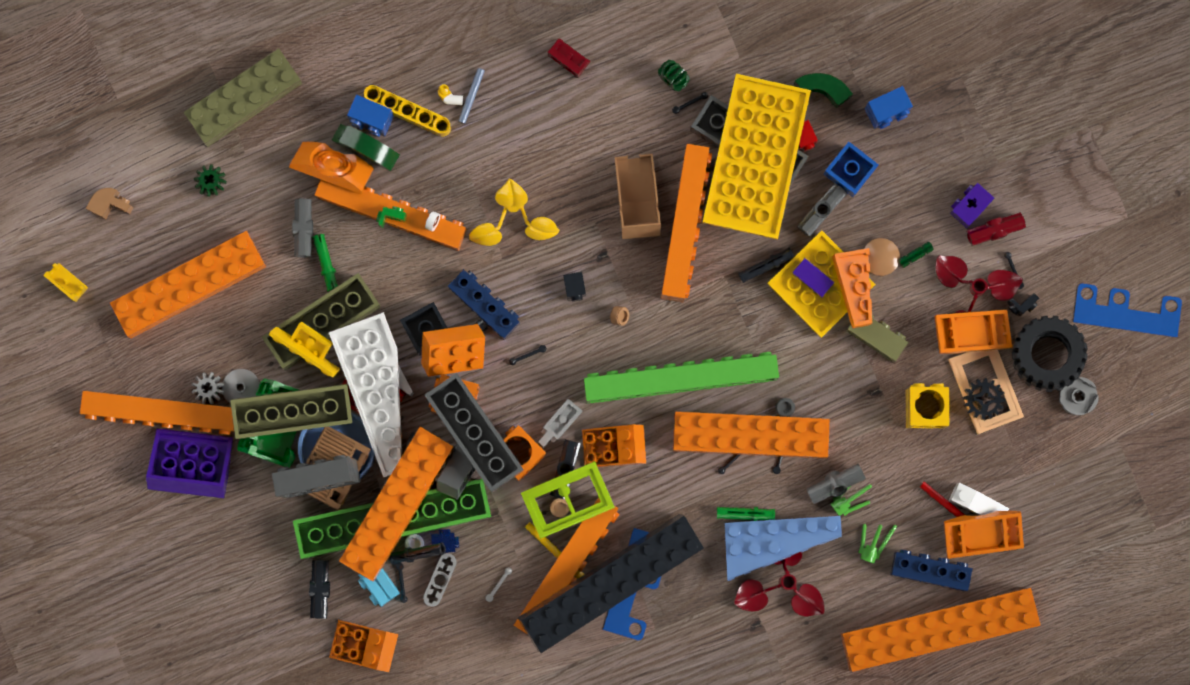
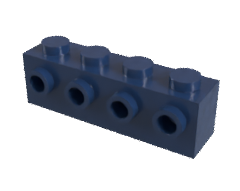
[448,269,520,340]
[890,549,973,591]

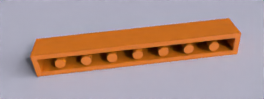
[315,180,467,251]
[80,391,235,435]
[514,497,620,634]

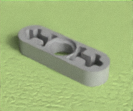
[423,553,457,607]

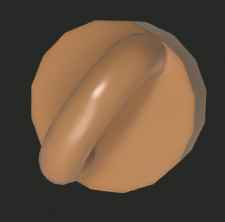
[610,306,629,326]

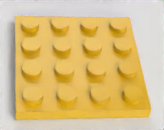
[767,231,876,338]

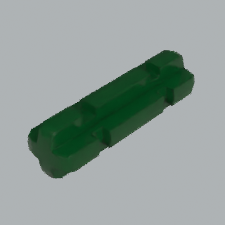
[899,242,934,268]

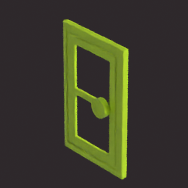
[521,461,615,539]

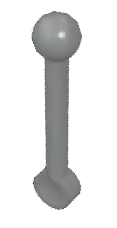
[486,567,512,602]

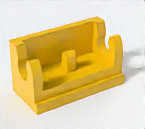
[43,263,88,302]

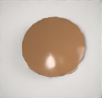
[864,238,900,276]

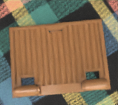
[306,426,371,511]

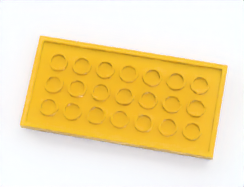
[702,74,811,240]

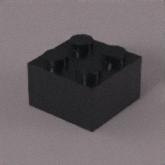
[400,302,448,356]

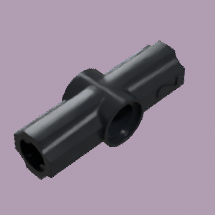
[550,439,581,499]
[309,560,330,619]

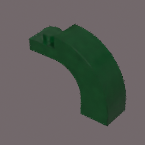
[794,73,853,108]
[332,124,400,171]

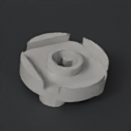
[1059,377,1098,415]

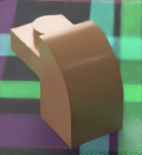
[86,188,133,219]

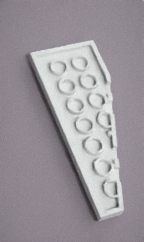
[329,312,402,477]

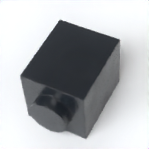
[563,272,586,302]

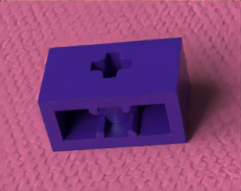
[950,183,995,229]

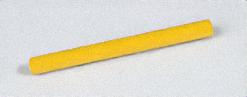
[525,522,585,578]

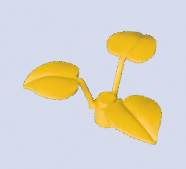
[469,178,559,246]

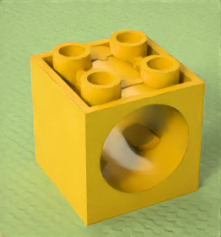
[906,383,949,428]

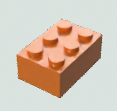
[421,324,485,377]

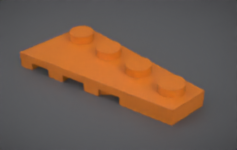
[832,248,872,328]

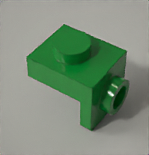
[376,206,407,228]

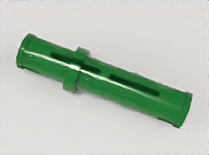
[312,234,338,292]
[717,507,775,521]

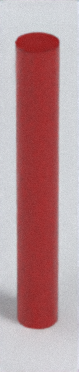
[920,481,965,517]

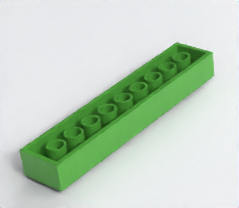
[584,352,779,404]
[293,479,492,559]

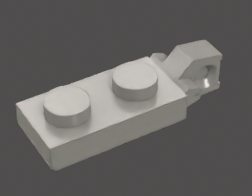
[538,399,583,448]

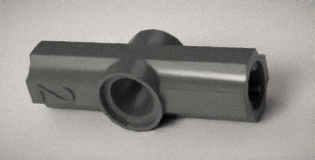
[797,183,847,237]
[292,198,313,258]
[807,463,866,504]

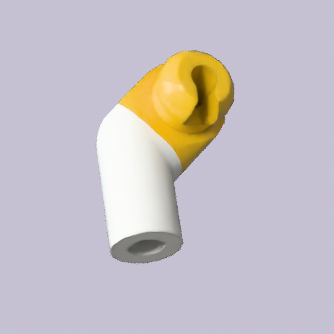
[438,84,463,105]

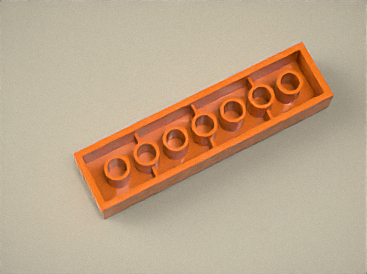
[661,144,712,303]
[110,231,266,339]
[673,412,830,459]
[339,427,454,581]

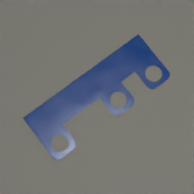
[1073,283,1182,338]
[603,528,661,640]

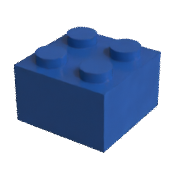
[865,86,913,130]
[347,95,394,137]
[823,141,879,198]

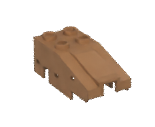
[615,154,661,239]

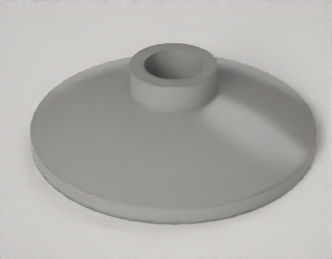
[222,369,260,404]

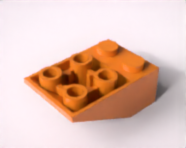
[582,424,646,467]
[329,620,398,672]

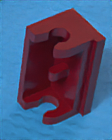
[548,39,591,78]

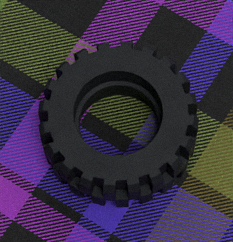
[1012,315,1088,392]

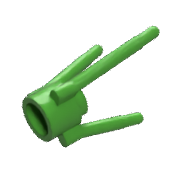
[831,484,872,516]
[858,524,897,563]

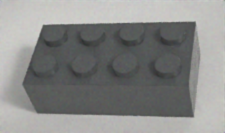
[272,455,361,498]

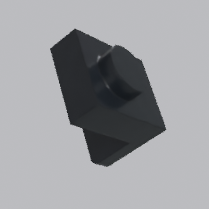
[1007,293,1039,316]

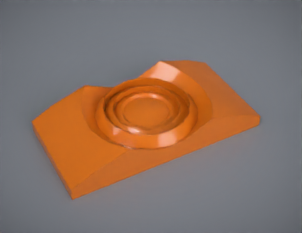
[289,141,374,194]
[934,310,1012,354]
[944,511,1024,559]

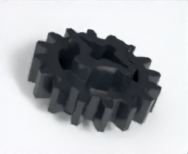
[963,378,1006,420]

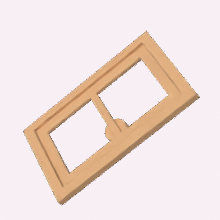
[948,350,1024,435]

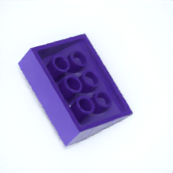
[146,429,233,498]

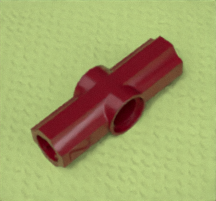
[966,212,1026,246]

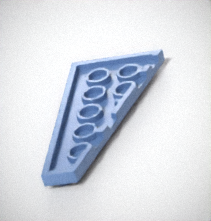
[725,516,842,581]

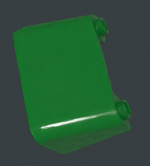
[237,378,299,467]

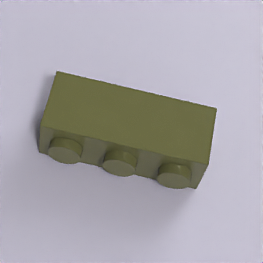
[846,315,908,363]

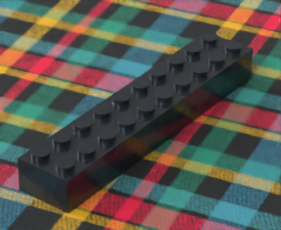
[517,514,704,653]

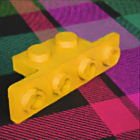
[269,322,340,377]

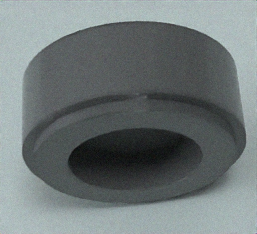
[776,398,795,417]

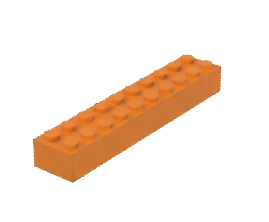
[841,588,1041,672]

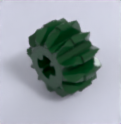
[658,59,690,92]
[194,164,227,197]

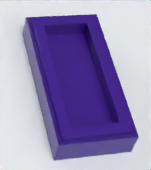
[792,258,834,298]

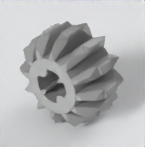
[192,372,224,405]

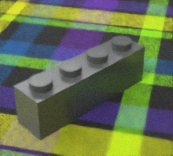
[435,443,476,500]

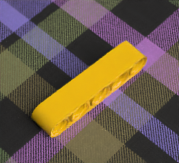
[364,85,451,137]

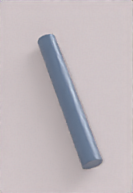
[458,68,485,124]

